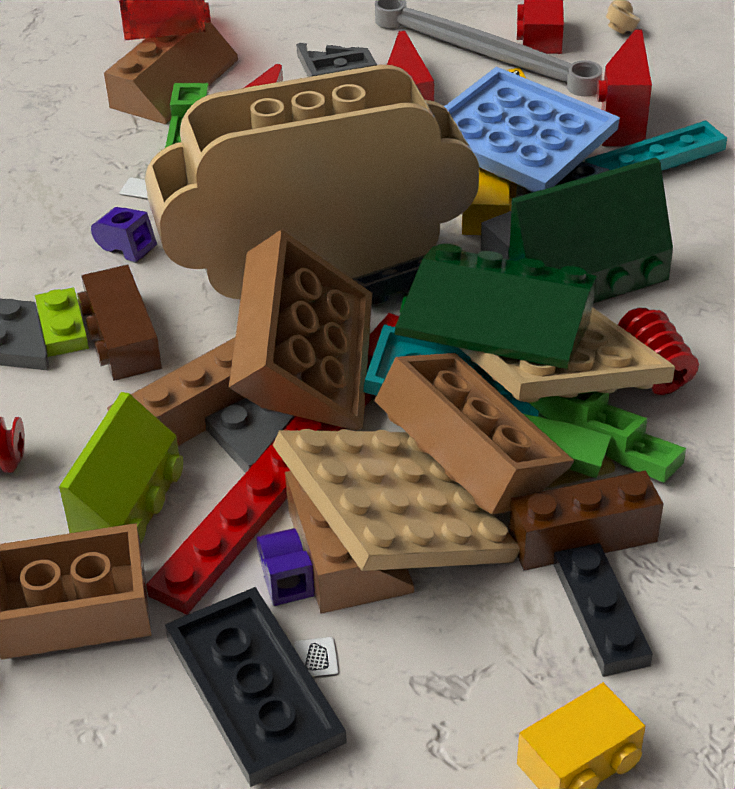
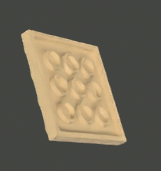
[459,307,675,402]
[273,429,520,571]

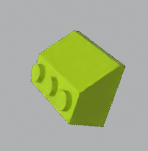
[59,392,184,544]

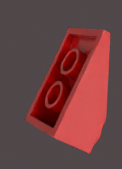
[597,29,652,147]

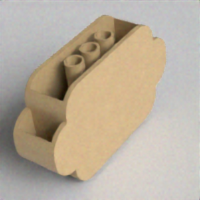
[145,65,479,299]

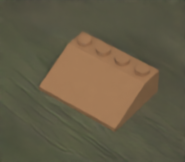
[229,229,372,431]

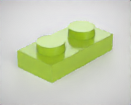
[35,287,89,357]

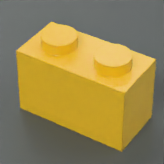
[517,682,646,789]

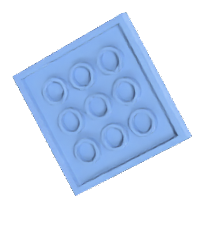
[444,66,620,192]

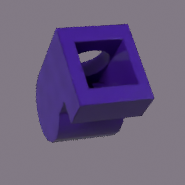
[91,207,157,262]
[256,528,315,606]

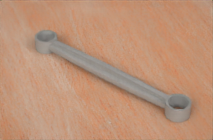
[375,0,602,96]

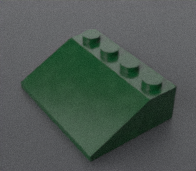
[509,157,673,304]
[394,244,597,369]

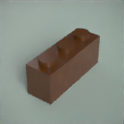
[77,264,162,381]
[509,470,664,571]

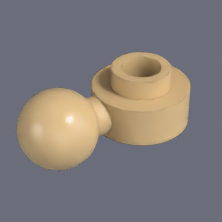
[606,0,640,34]

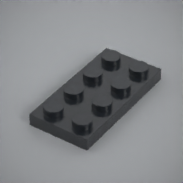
[165,587,347,787]

